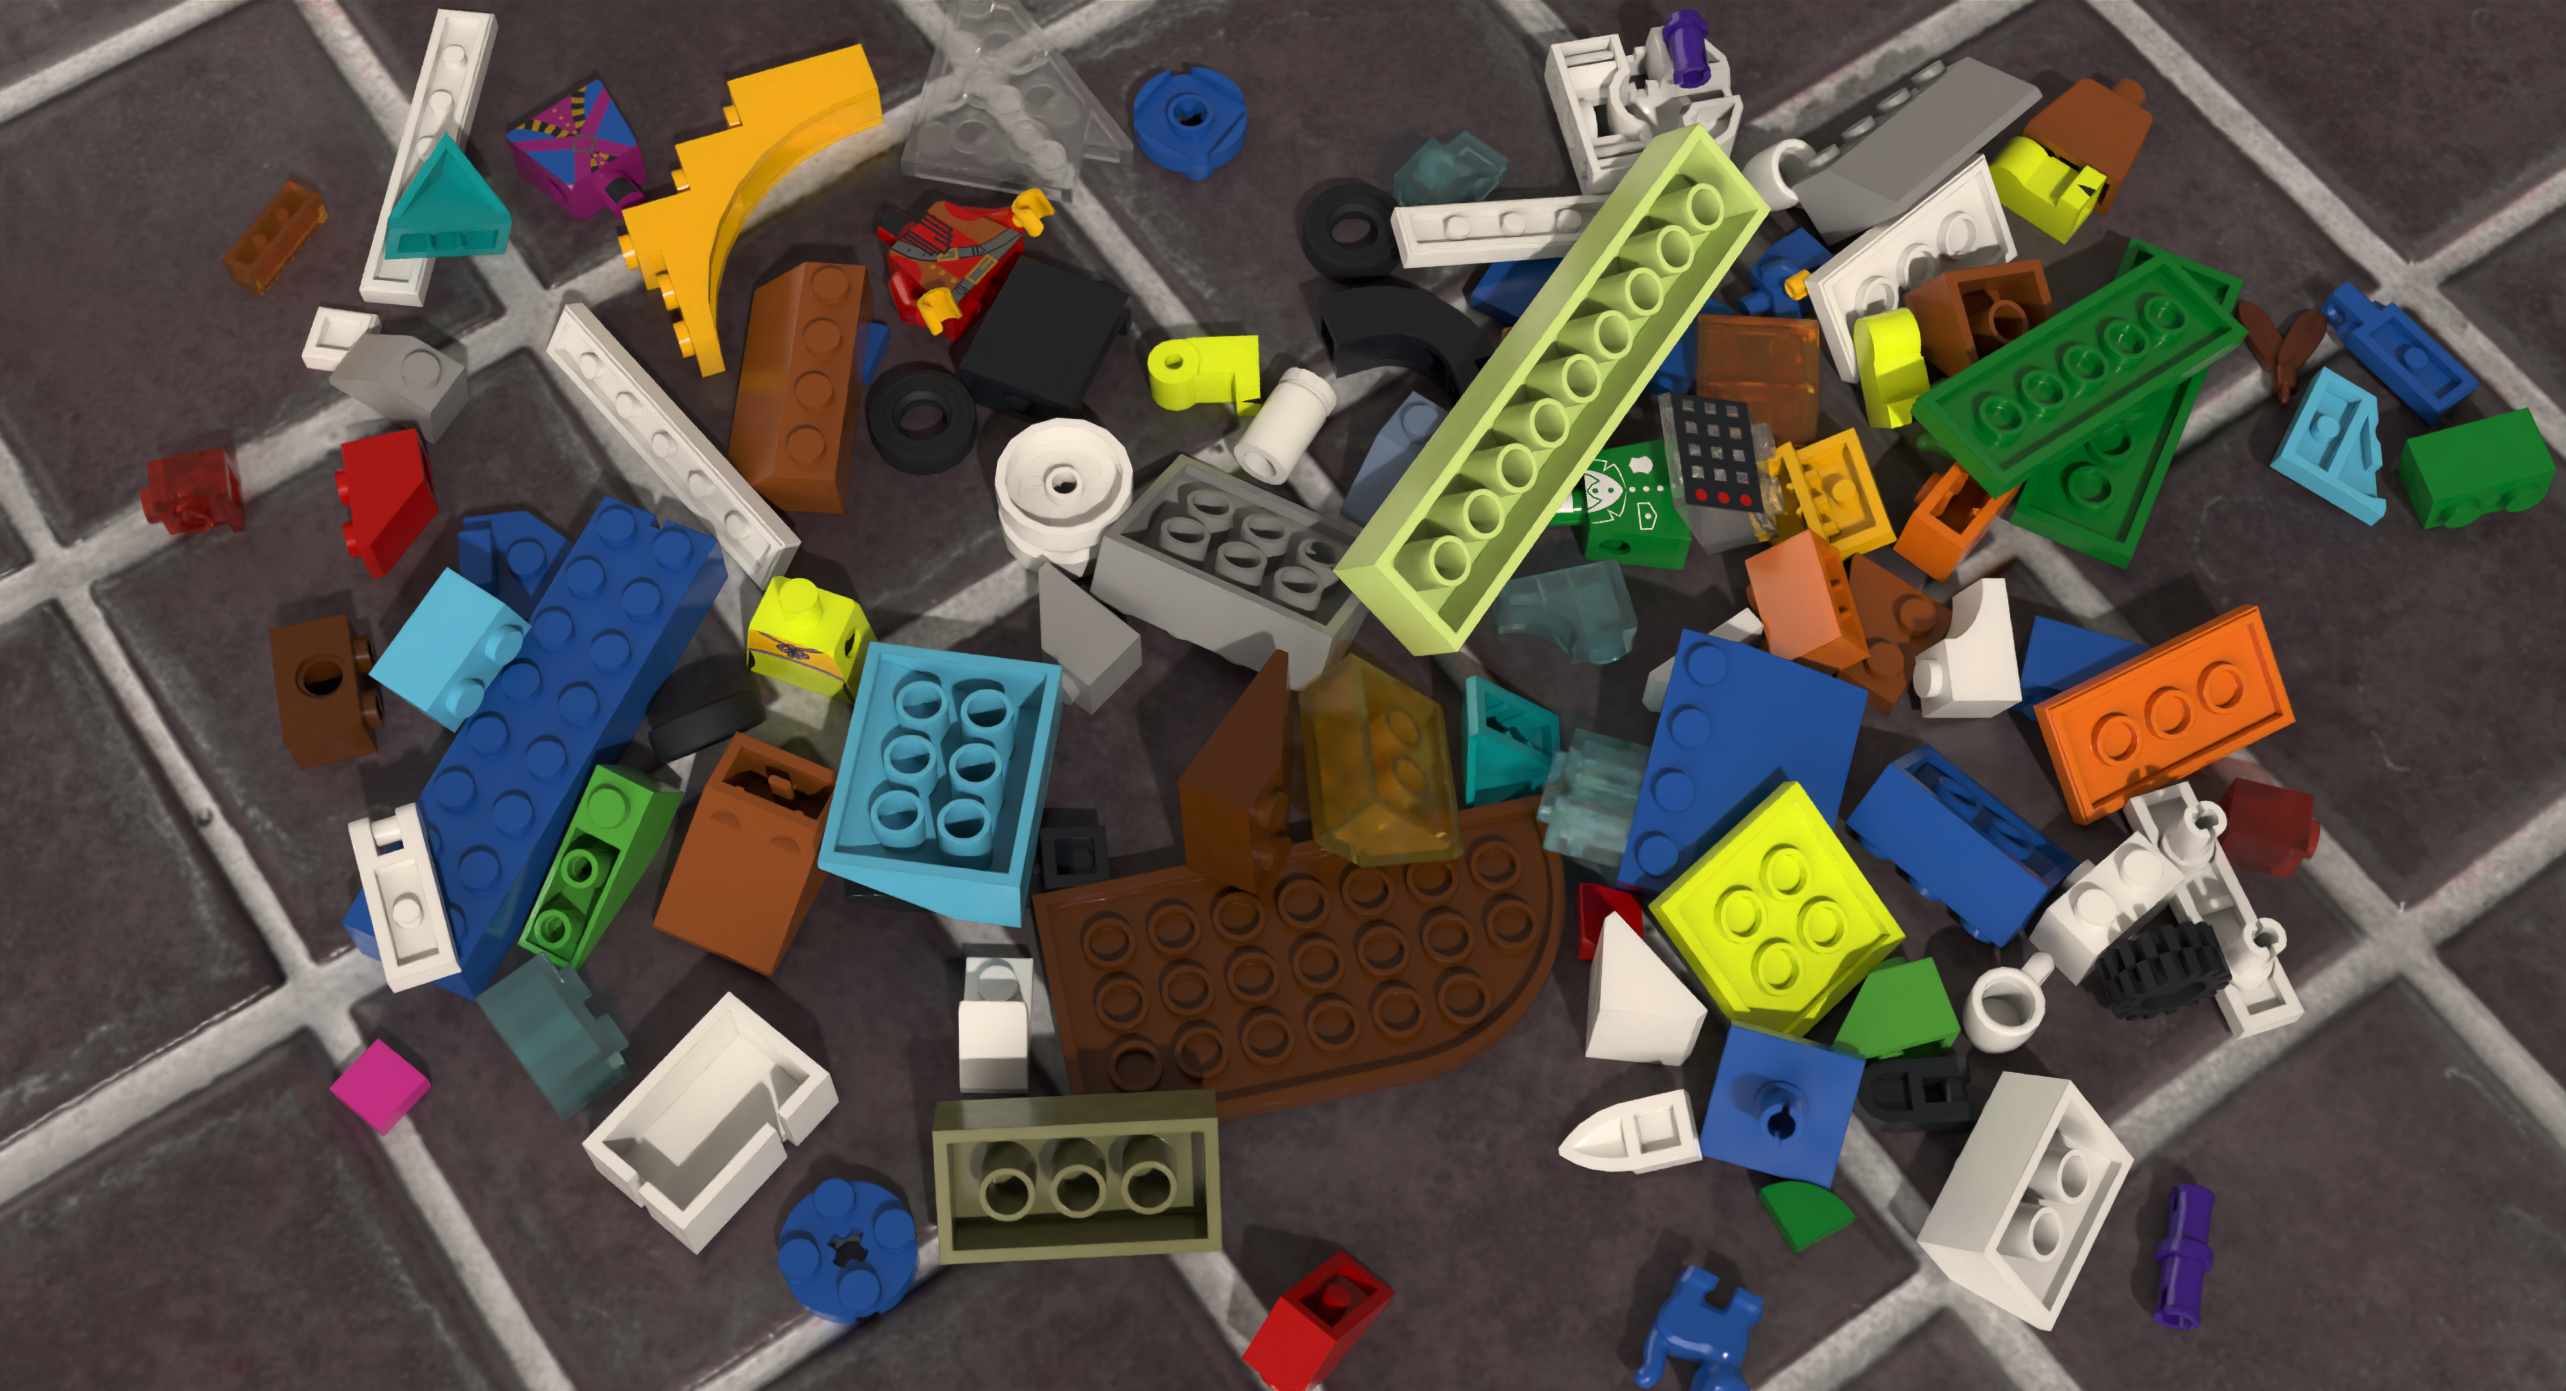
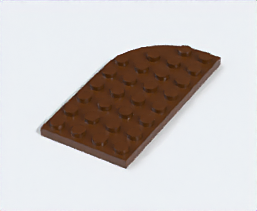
[1031,794,1567,1124]

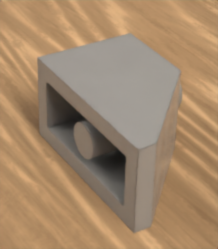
[328,333,469,445]
[1038,562,1142,715]

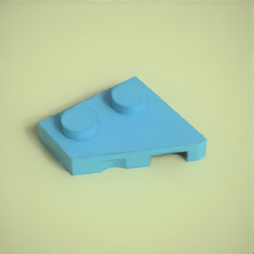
[2270,367,2387,526]

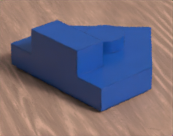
[458,510,575,622]

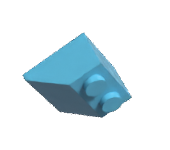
[368,567,532,733]

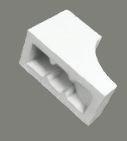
[1913,578,2022,718]

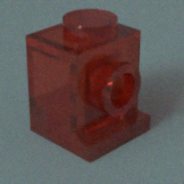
[141,447,247,535]

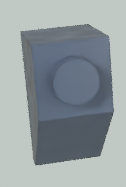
[1340,391,1449,528]

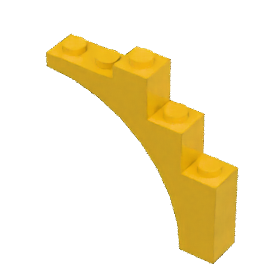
[617,44,884,377]

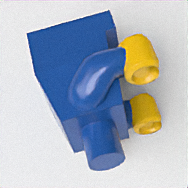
[1737,228,1834,348]

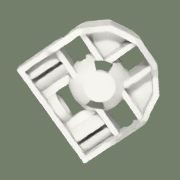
[1544,26,1743,195]

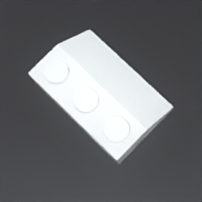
[1916,1071,2134,1332]

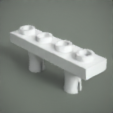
[2123,781,2304,1041]

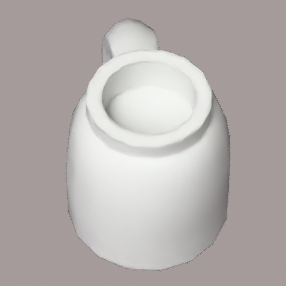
[1741,138,1816,212]
[1962,951,2054,1054]

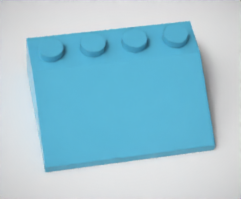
[818,641,1063,928]

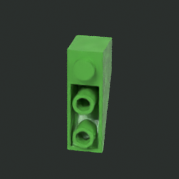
[517,764,685,973]

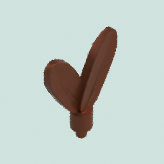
[2236,301,2327,406]

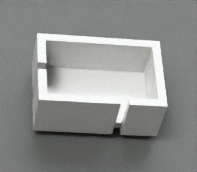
[582,991,839,1255]

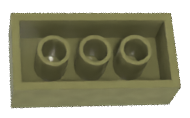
[932,1089,1223,1265]

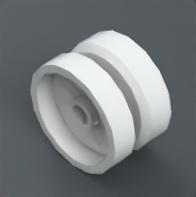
[995,418,1135,580]

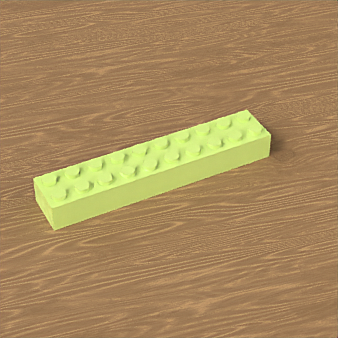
[1333,122,1771,657]

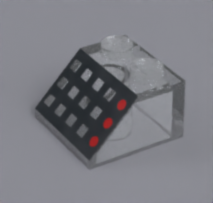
[1658,392,1785,555]

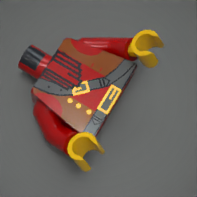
[877,188,1055,344]

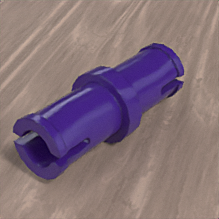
[2153,1183,2215,1330]

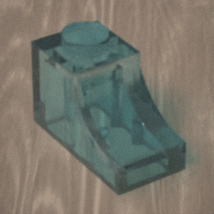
[1393,130,1510,207]
[1491,558,1638,665]

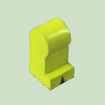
[1988,136,2107,245]
[1853,307,1931,429]
[1147,335,1261,416]

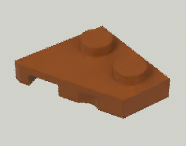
[1835,552,1952,715]

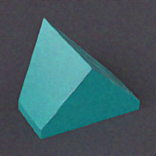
[383,131,512,260]
[1460,675,1562,810]

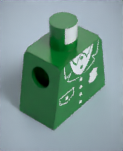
[1546,437,1692,570]

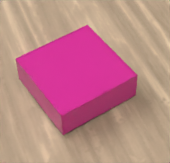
[329,1038,432,1137]

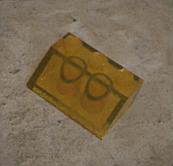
[1298,653,1464,867]

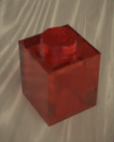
[2217,777,2320,879]

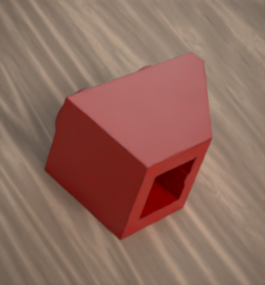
[335,428,439,579]

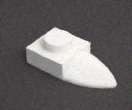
[1558,1089,1703,1174]

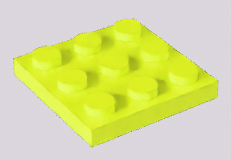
[1648,781,1907,1038]

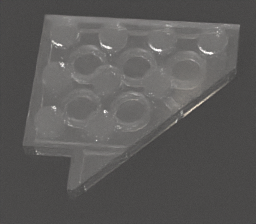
[901,0,1134,203]

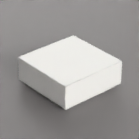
[301,307,382,372]

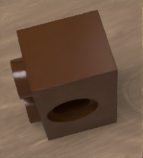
[269,613,384,770]

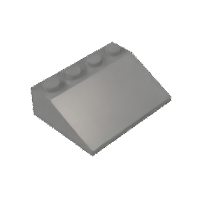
[1089,454,1370,697]

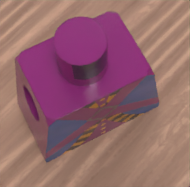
[505,79,648,220]

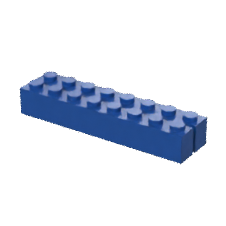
[341,496,729,1003]

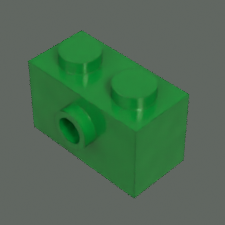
[2397,407,2557,530]

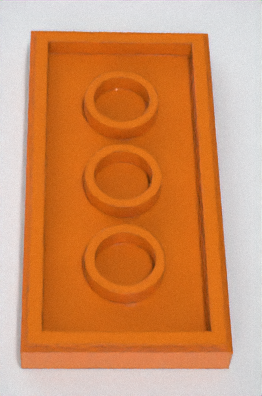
[2033,604,2296,826]

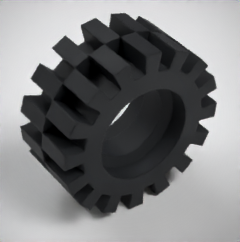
[2096,921,2232,1021]

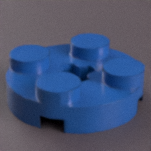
[1134,67,1247,180]
[778,1179,920,1324]

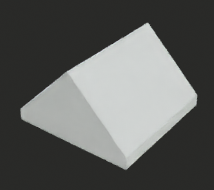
[1585,911,1708,1066]

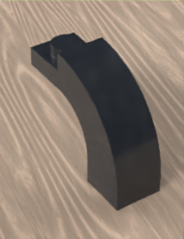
[1316,286,1495,409]

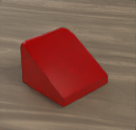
[1575,883,1644,960]

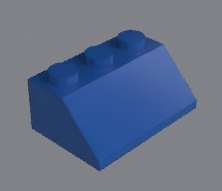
[1845,743,2081,948]

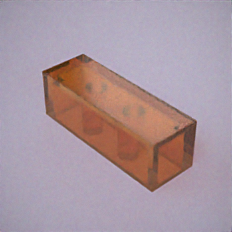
[221,180,329,296]

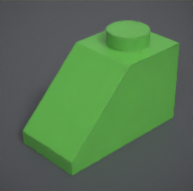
[1832,956,1961,1069]

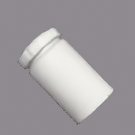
[1234,367,1337,485]

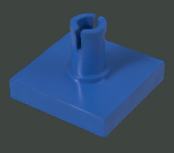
[1698,1019,1866,1190]

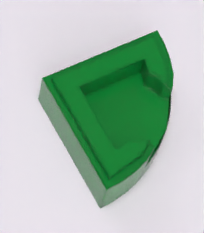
[1757,1181,1856,1255]

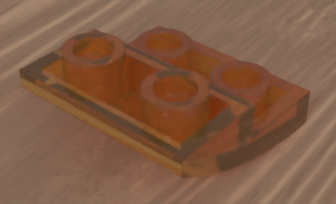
[1692,313,1819,448]

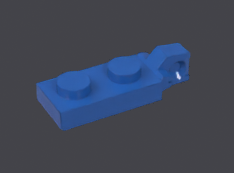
[2320,281,2479,427]

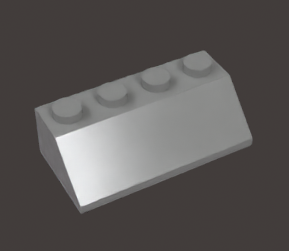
[1790,56,2043,246]

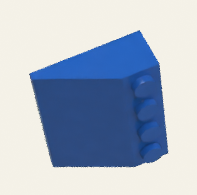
[1614,628,1869,901]

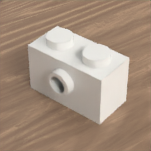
[2028,830,2186,986]

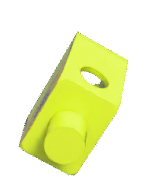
[746,576,878,705]

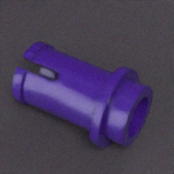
[1662,9,1711,89]

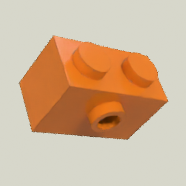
[1893,461,2023,585]
[1745,528,1871,676]

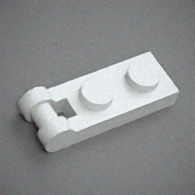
[348,802,462,993]

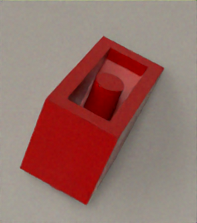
[1242,1249,1395,1391]

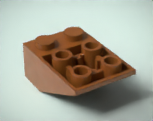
[653,731,838,978]

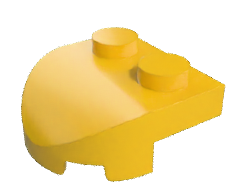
[1750,427,1897,562]

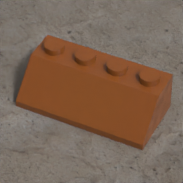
[727,262,875,515]

